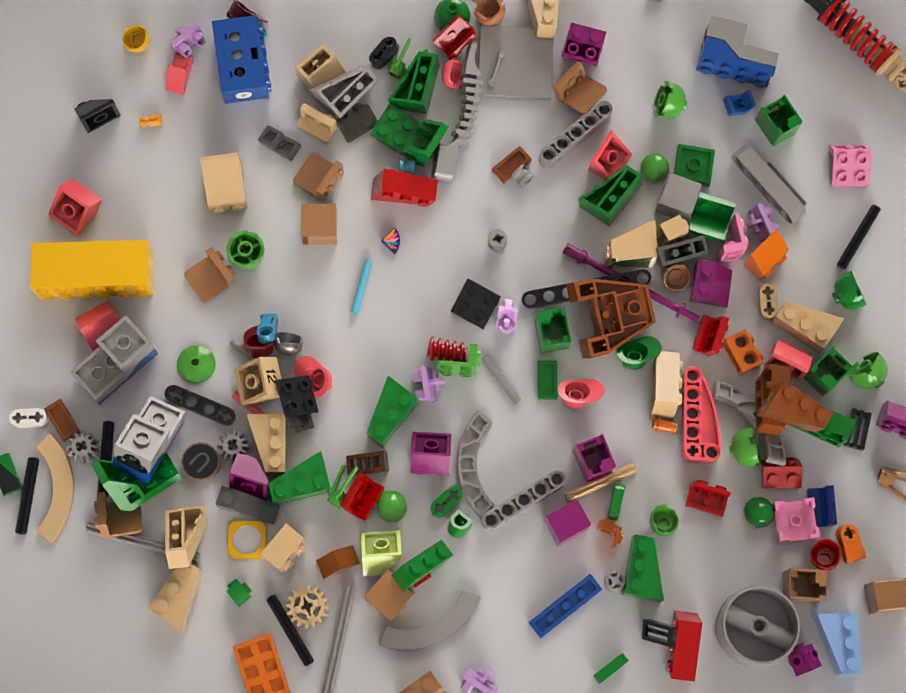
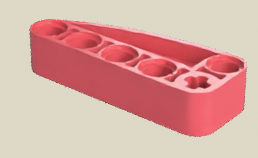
[681,366,721,463]

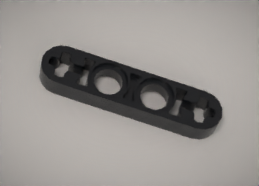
[165,385,236,426]

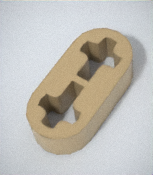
[758,283,778,320]

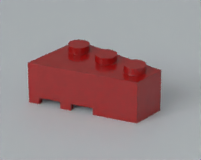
[371,168,438,207]
[666,610,703,682]

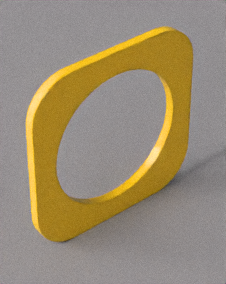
[227,521,267,559]

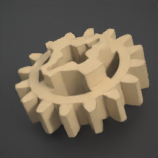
[286,585,329,629]

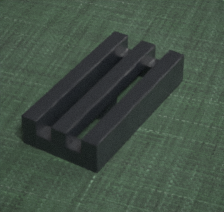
[844,408,872,451]
[642,619,677,647]

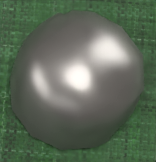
[274,332,303,356]

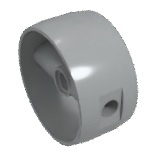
[716,585,800,667]

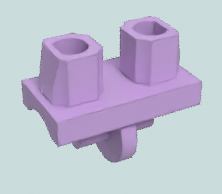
[170,23,206,58]
[746,203,779,241]
[496,299,518,334]
[412,365,445,403]
[461,668,499,693]

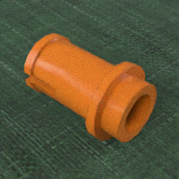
[652,417,677,434]

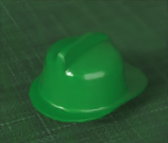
[616,336,662,370]

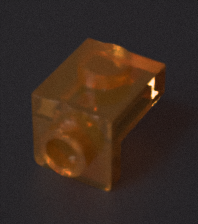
[596,518,624,548]

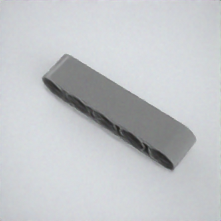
[539,101,613,168]
[731,144,806,224]
[482,470,566,531]

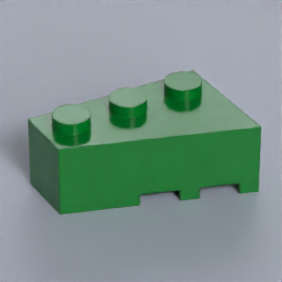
[787,411,856,448]

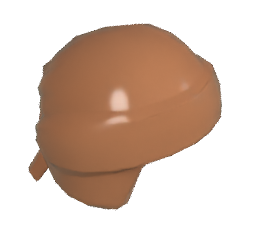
[472,0,506,26]

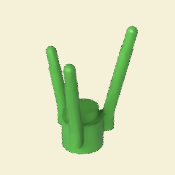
[388,38,428,79]
[327,464,358,509]

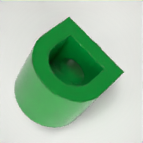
[447,509,473,538]
[226,579,252,607]

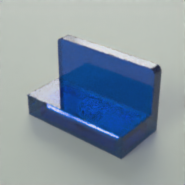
[806,485,837,527]

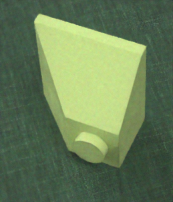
[361,530,402,576]

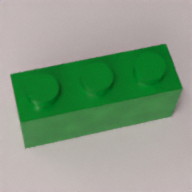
[391,539,453,591]

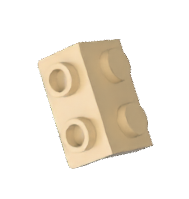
[296,103,337,143]

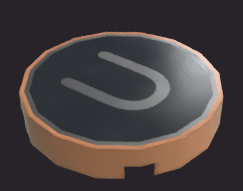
[181,442,220,481]

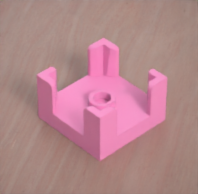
[773,497,820,543]

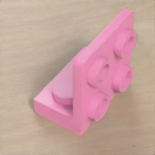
[829,145,872,186]
[717,213,749,263]

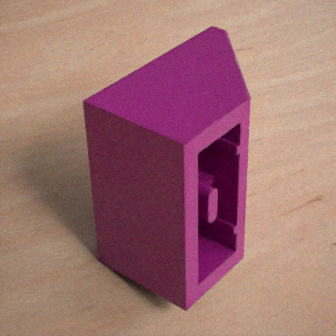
[561,22,606,66]
[876,400,906,439]

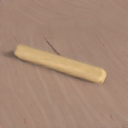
[565,463,637,502]

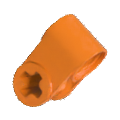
[836,524,866,564]

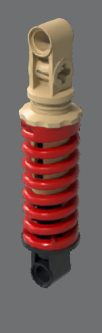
[804,0,906,95]

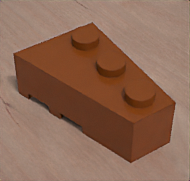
[755,363,791,436]
[757,380,833,432]

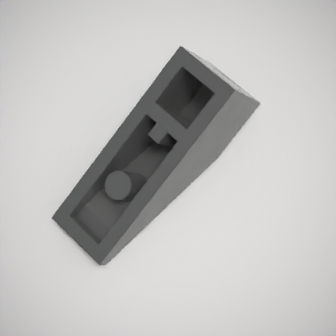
[656,235,709,267]
[215,486,280,525]

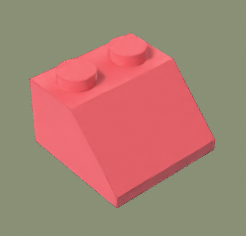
[48,179,102,236]
[764,340,812,381]

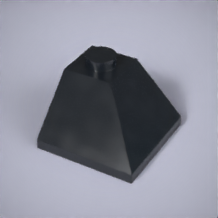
[74,99,121,133]

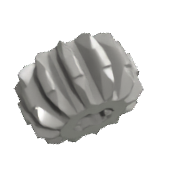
[217,430,250,463]
[66,431,100,465]

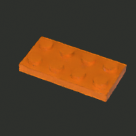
[232,633,291,693]

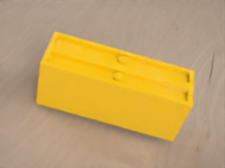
[30,240,154,300]

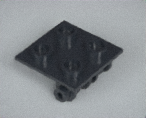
[451,278,501,329]
[275,375,319,418]

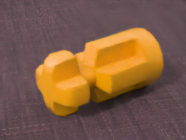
[139,114,162,128]

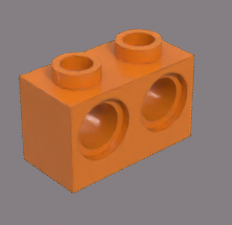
[723,329,763,376]

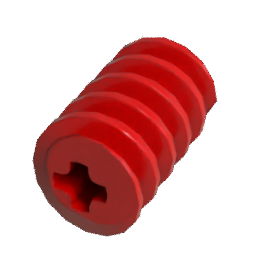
[426,336,468,362]

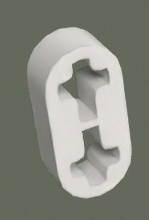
[9,408,48,428]

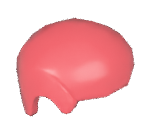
[442,60,466,89]

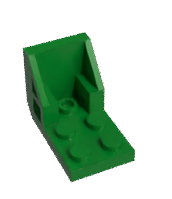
[370,103,449,167]
[91,453,182,511]

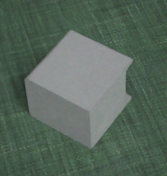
[655,173,702,222]

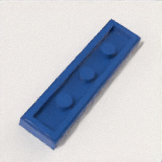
[528,574,603,639]

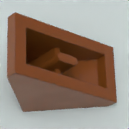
[316,545,360,579]

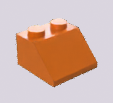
[744,229,789,280]

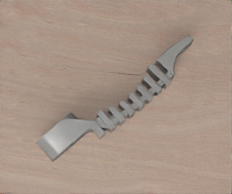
[431,43,483,182]

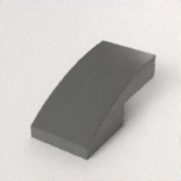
[258,125,301,161]

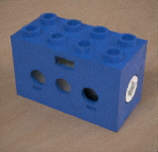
[212,15,272,104]

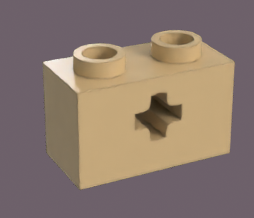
[656,214,689,247]

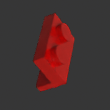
[432,14,476,60]
[692,315,729,357]
[761,457,803,489]
[340,472,384,521]
[685,480,731,517]

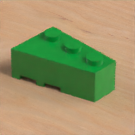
[388,51,440,114]
[578,165,643,226]
[367,376,419,448]
[268,451,331,506]
[622,534,664,602]

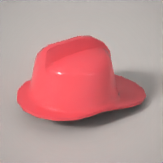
[294,356,332,398]
[558,379,605,409]

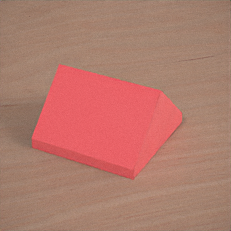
[588,131,632,181]
[75,300,120,351]

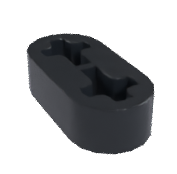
[369,37,399,69]

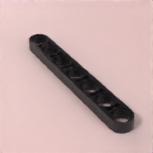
[522,269,651,309]

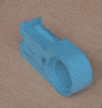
[257,313,278,344]

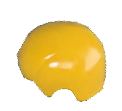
[122,25,150,53]

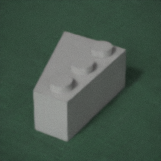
[309,66,378,118]

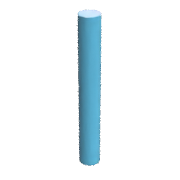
[351,259,372,315]

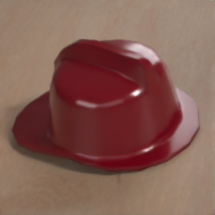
[227,0,268,23]
[243,325,275,358]

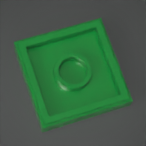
[674,144,715,187]

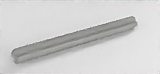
[85,522,200,563]
[322,585,356,693]

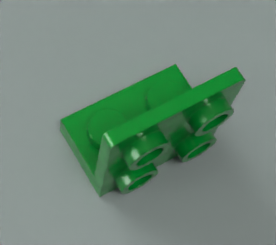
[688,192,736,243]

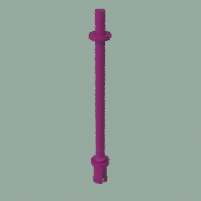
[562,243,700,323]

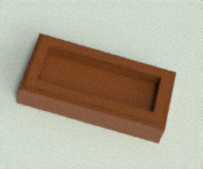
[491,146,532,184]
[44,399,81,442]

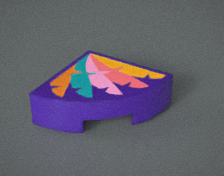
[381,227,400,254]

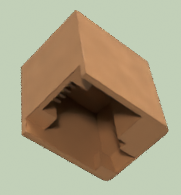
[301,204,337,245]
[783,568,827,603]
[364,570,415,622]
[864,578,906,614]

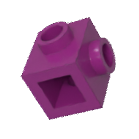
[788,643,822,677]

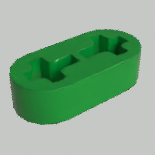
[607,483,625,521]
[431,486,463,518]
[593,653,629,684]

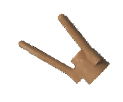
[877,467,906,500]

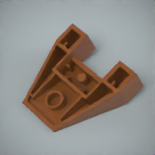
[566,279,656,359]

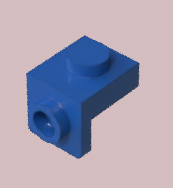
[723,90,756,116]

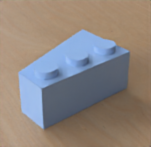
[812,613,862,675]

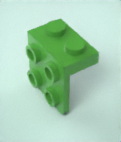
[437,343,481,377]

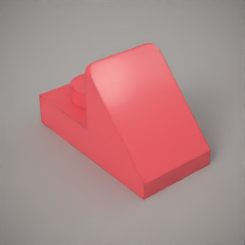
[165,54,194,95]

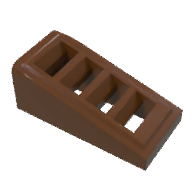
[346,451,389,475]

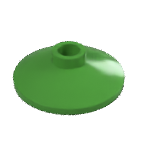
[177,345,216,383]

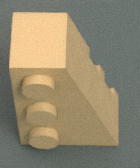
[527,0,559,39]
[772,301,845,354]
[650,351,683,422]
[246,414,287,476]
[165,505,208,569]
[148,564,203,632]

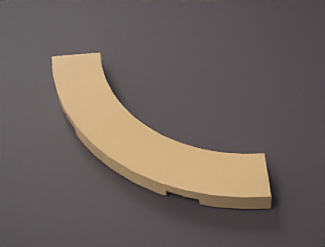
[36,433,74,544]

